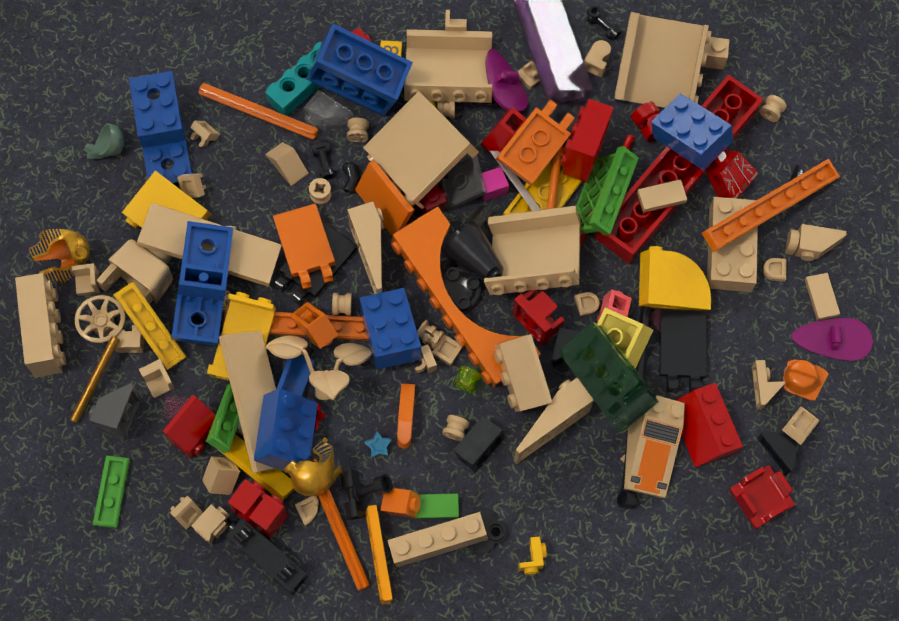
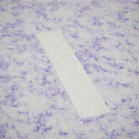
[490,151,541,211]

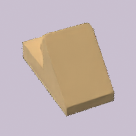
[752,360,786,410]

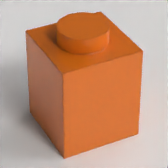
[381,488,421,518]

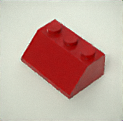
[675,383,743,468]

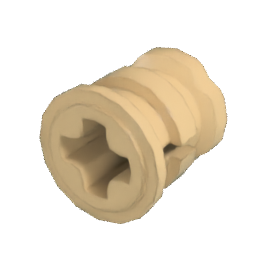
[417,320,445,349]

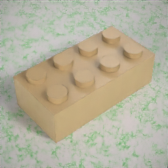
[707,197,758,292]
[15,273,66,378]

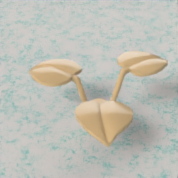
[265,336,372,400]

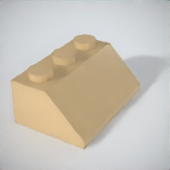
[494,334,552,412]

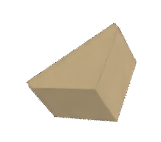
[265,142,309,186]

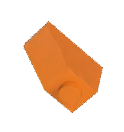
[290,302,338,349]

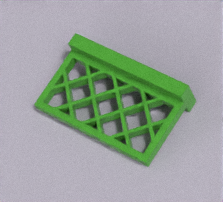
[576,146,639,235]

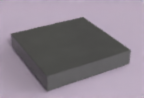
[440,154,487,210]

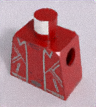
[707,150,759,199]

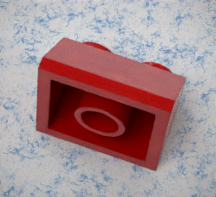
[162,395,216,459]

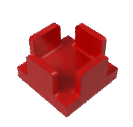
[512,290,565,347]
[729,465,795,529]

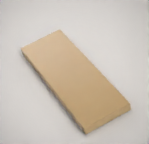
[137,203,282,286]
[219,330,276,474]

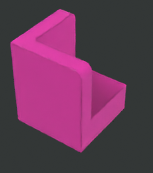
[482,167,509,202]

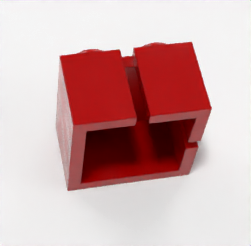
[228,479,288,539]

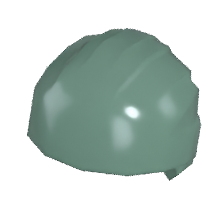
[84,123,125,159]

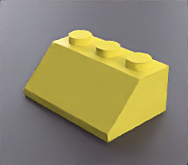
[576,308,653,392]

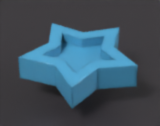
[364,431,392,458]

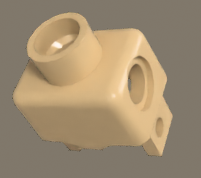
[96,239,174,304]

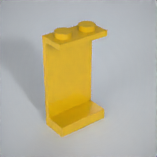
[207,292,276,381]

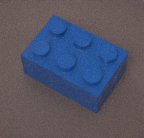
[651,93,733,170]
[360,288,421,370]
[254,388,318,472]

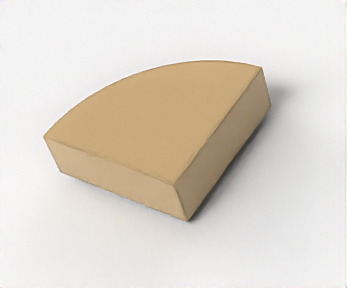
[295,496,319,526]

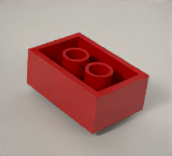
[561,99,614,182]

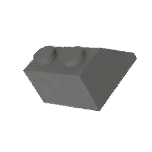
[89,384,142,440]

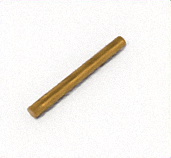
[70,336,120,423]

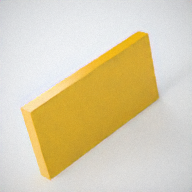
[503,159,583,215]

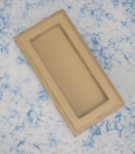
[637,180,687,213]
[805,273,840,321]
[782,407,819,445]

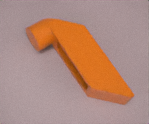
[397,384,415,449]

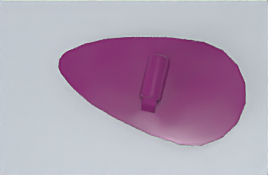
[485,49,528,113]
[791,318,873,361]

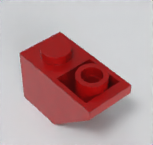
[480,107,526,154]

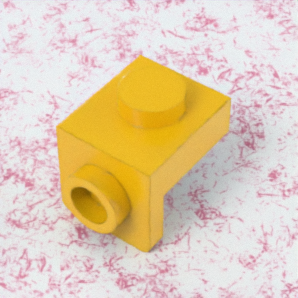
[518,537,547,575]

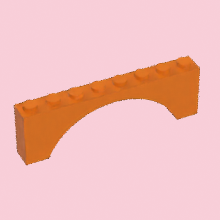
[391,206,541,388]

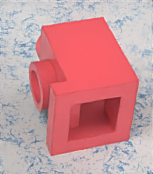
[597,290,632,321]

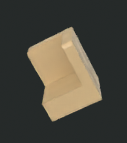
[445,10,467,31]
[72,263,101,296]
[139,359,175,398]
[203,456,240,495]

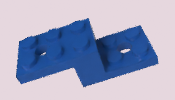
[129,71,192,185]
[171,221,233,346]

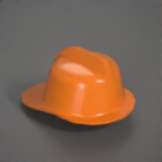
[783,360,828,400]

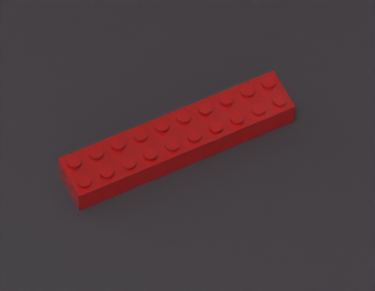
[594,74,763,265]

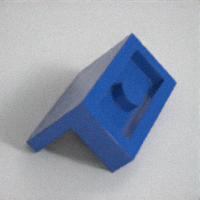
[277,356,315,397]

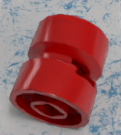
[630,101,661,143]

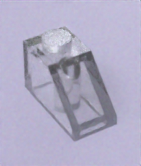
[303,90,354,129]

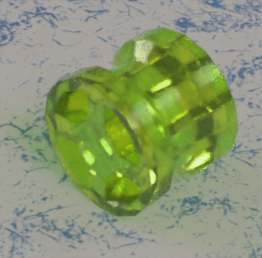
[453,366,481,393]

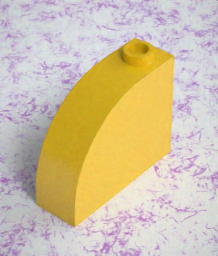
[122,170,211,229]
[639,246,711,311]

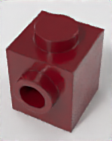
[417,184,448,215]

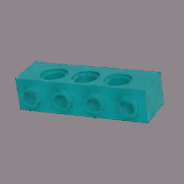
[265,42,321,116]

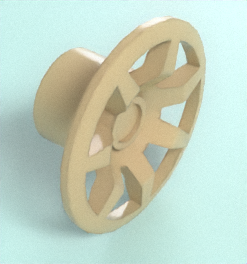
[75,295,125,343]

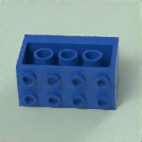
[306,24,413,116]

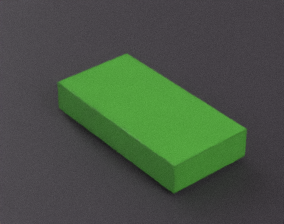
[411,494,459,520]

